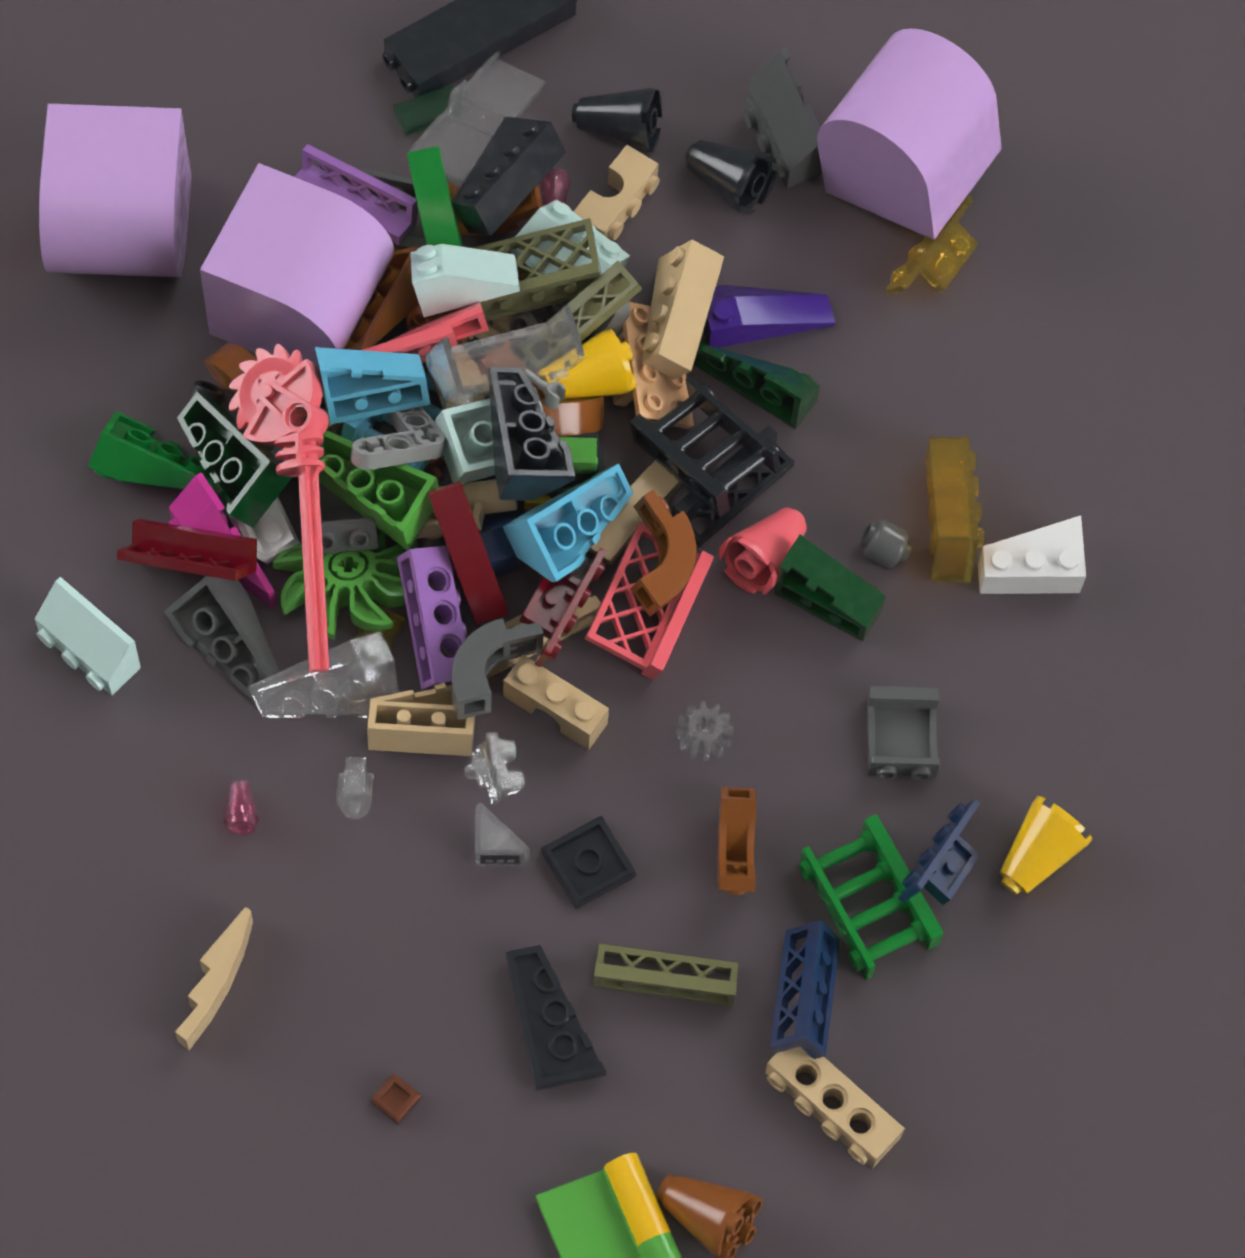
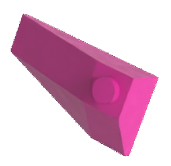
[168,473,276,608]

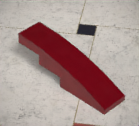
[428,481,509,625]

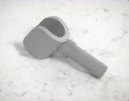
[525,368,566,409]

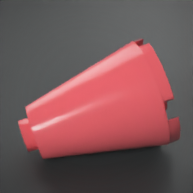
[718,507,807,595]

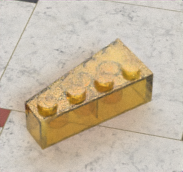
[925,437,984,583]

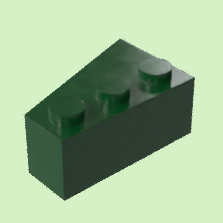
[775,534,886,642]

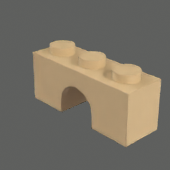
[573,145,660,241]
[503,655,609,750]

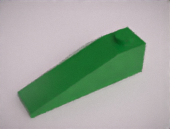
[87,411,217,493]

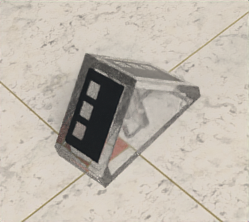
[475,802,530,865]

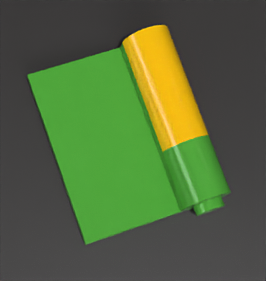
[535,1152,682,1258]

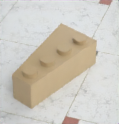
[642,240,724,379]

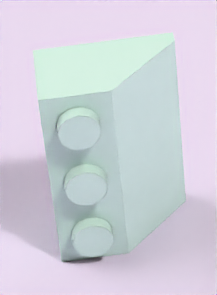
[510,200,630,275]
[35,577,141,696]

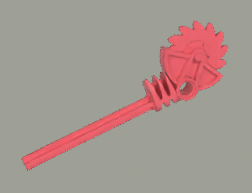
[229,344,330,673]

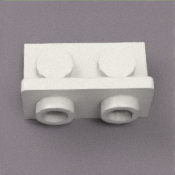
[229,497,300,564]

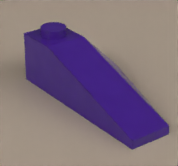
[703,285,835,348]

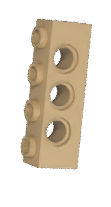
[765,1047,905,1169]

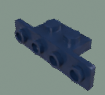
[898,798,980,905]

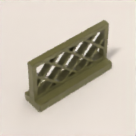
[473,218,602,321]

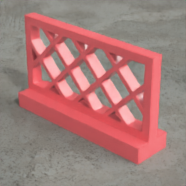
[584,522,714,680]

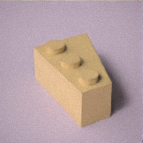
[367,683,475,756]

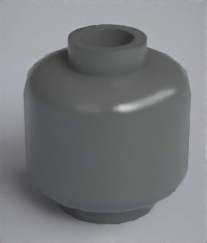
[859,519,912,569]

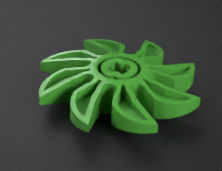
[273,528,418,640]

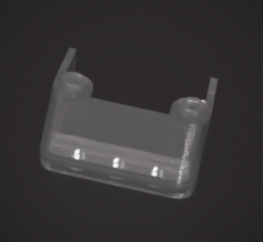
[424,306,586,407]

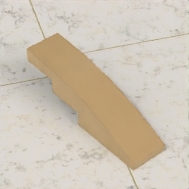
[589,460,682,566]
[175,907,253,1051]

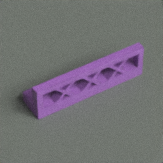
[294,144,417,246]

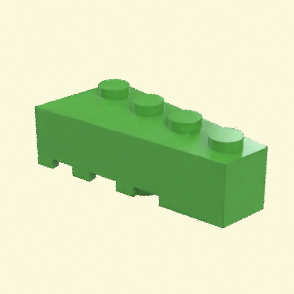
[319,430,439,551]

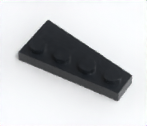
[505,945,607,1091]

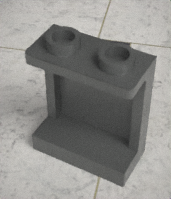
[319,482,378,554]
[867,686,940,781]

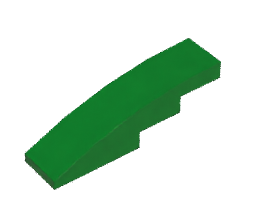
[407,145,463,247]

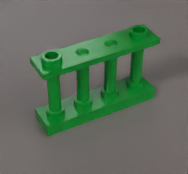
[798,814,944,980]

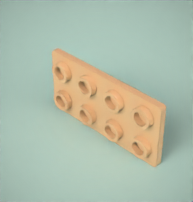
[612,302,694,429]

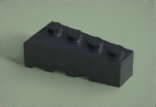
[452,116,566,236]

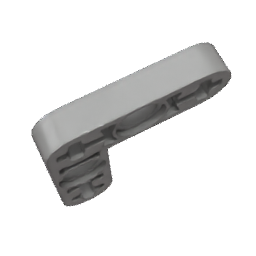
[351,406,445,469]

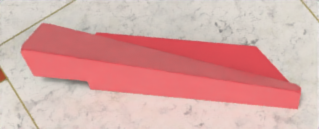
[363,302,489,363]

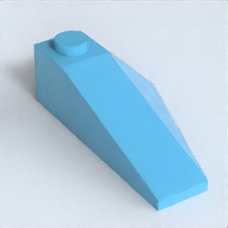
[503,464,633,582]

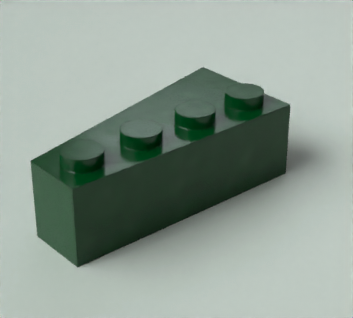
[177,392,292,528]

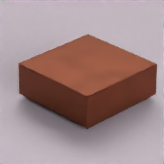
[370,1073,422,1125]

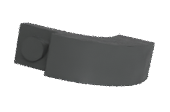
[452,618,544,720]

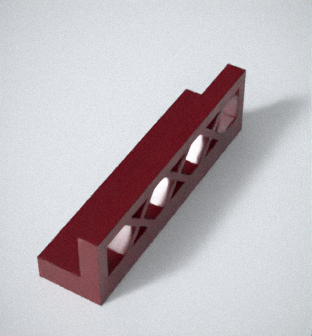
[117,519,257,581]

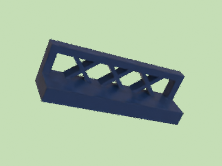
[770,920,840,1059]

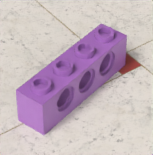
[397,545,467,690]

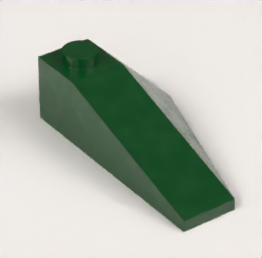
[693,343,820,429]

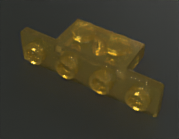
[886,195,979,295]

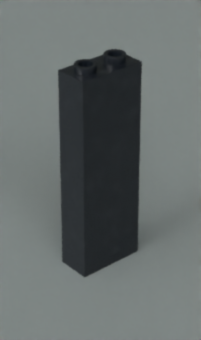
[382,0,577,102]

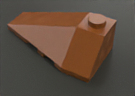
[344,246,419,350]

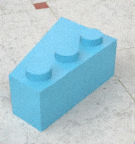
[315,347,430,425]

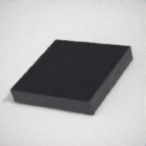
[541,816,637,909]

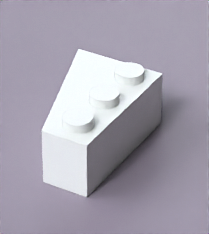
[978,515,1086,594]

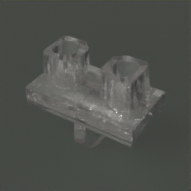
[464,732,525,804]
[336,757,374,819]

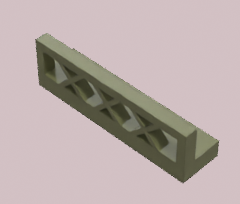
[518,260,643,374]
[593,944,739,1006]

